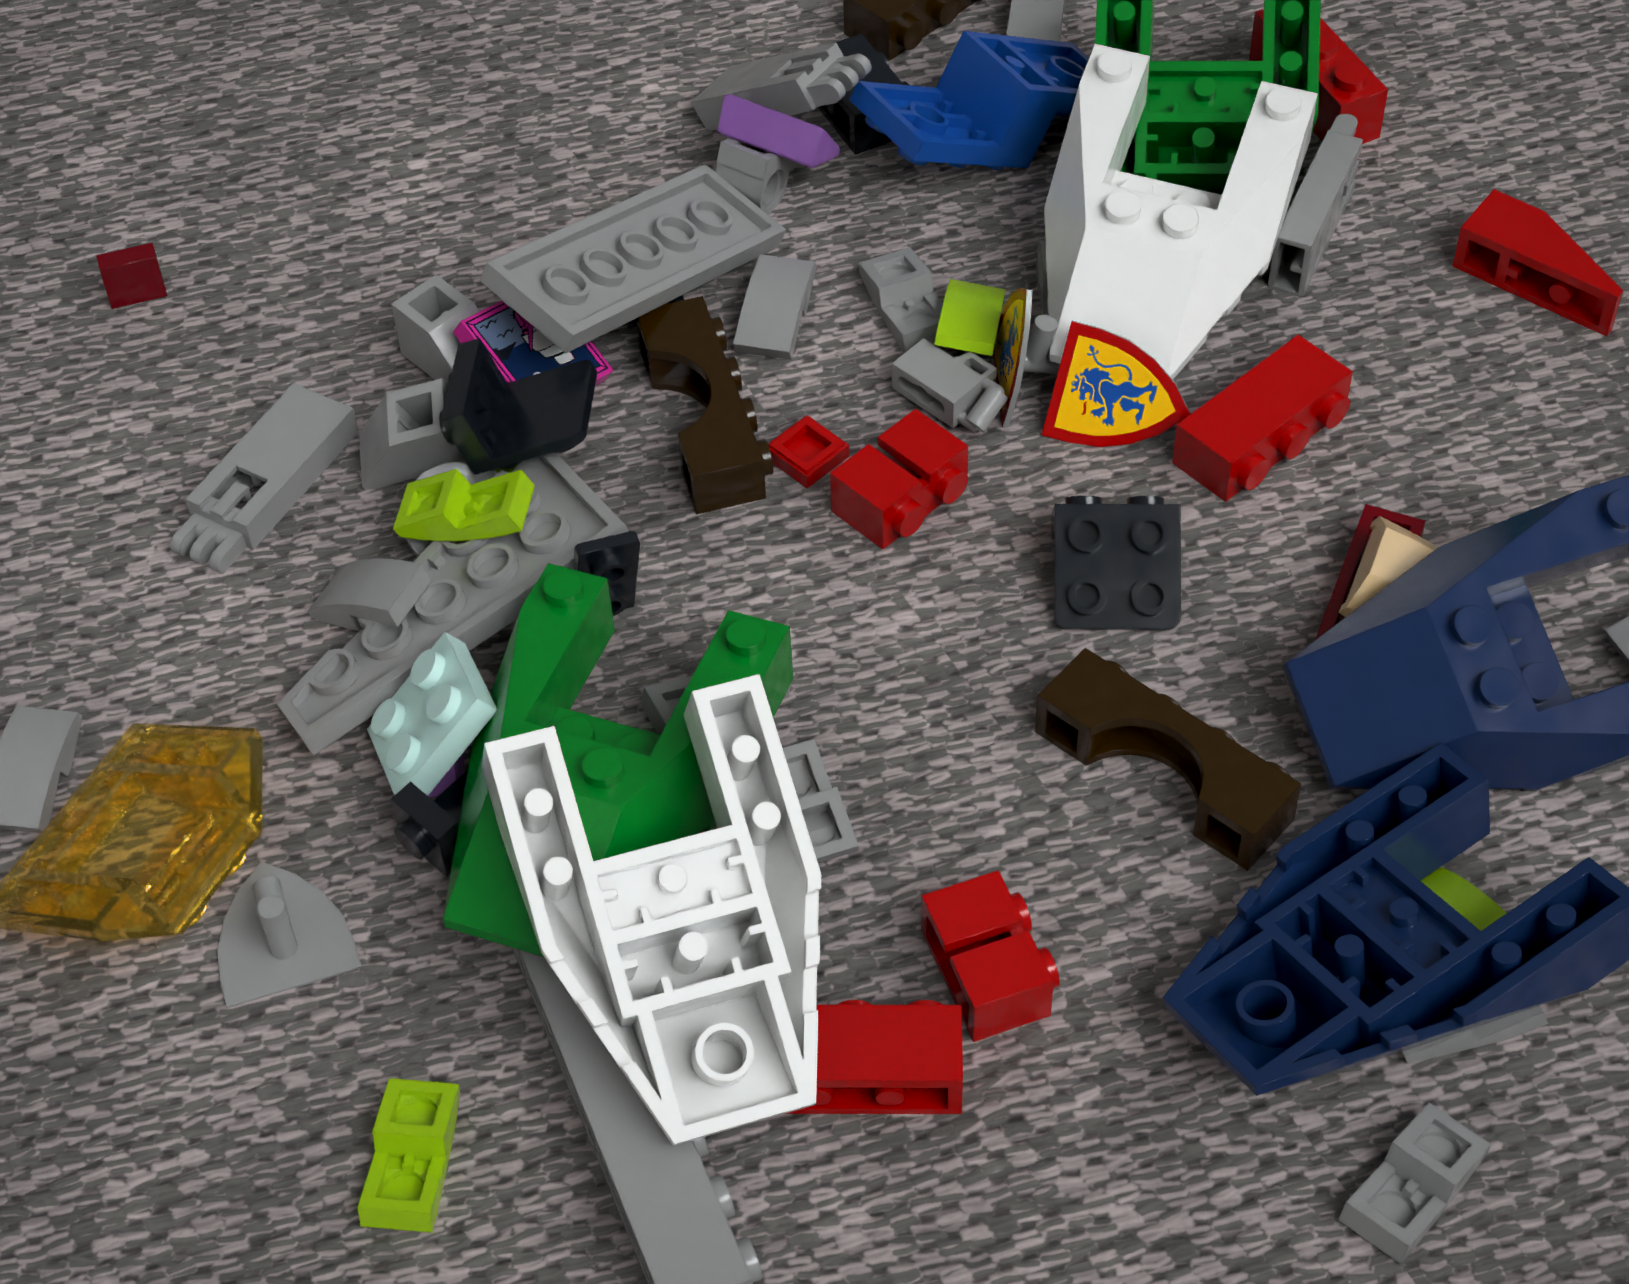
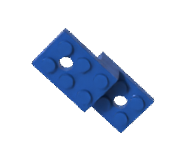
[849,31,1090,170]

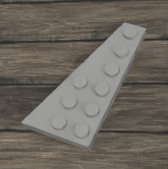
[277,452,628,756]

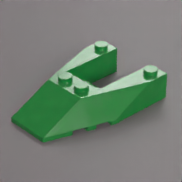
[1095,0,1321,195]
[443,563,794,957]

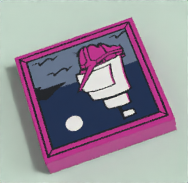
[453,301,614,386]

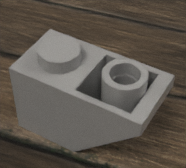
[391,274,480,385]
[359,378,465,490]

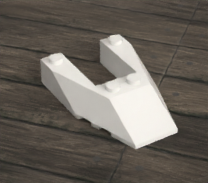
[1044,44,1318,379]
[482,674,821,1146]

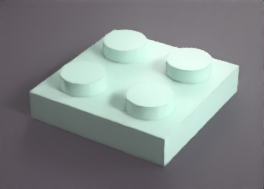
[367,632,497,796]

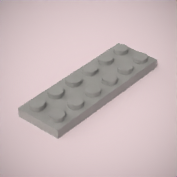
[480,164,786,353]

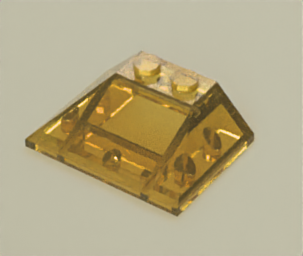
[0,723,263,941]

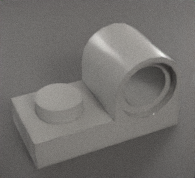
[715,138,802,215]

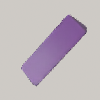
[717,94,840,168]

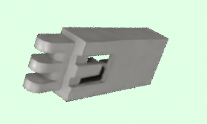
[691,42,872,131]
[1268,114,1363,296]
[170,383,359,574]

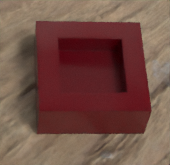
[96,242,168,309]

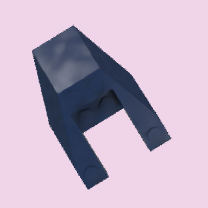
[1283,475,1629,791]
[1163,742,1629,1096]

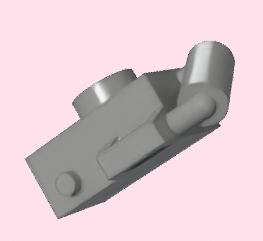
[892,338,1008,432]

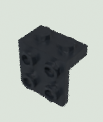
[439,338,597,475]
[1051,496,1181,630]

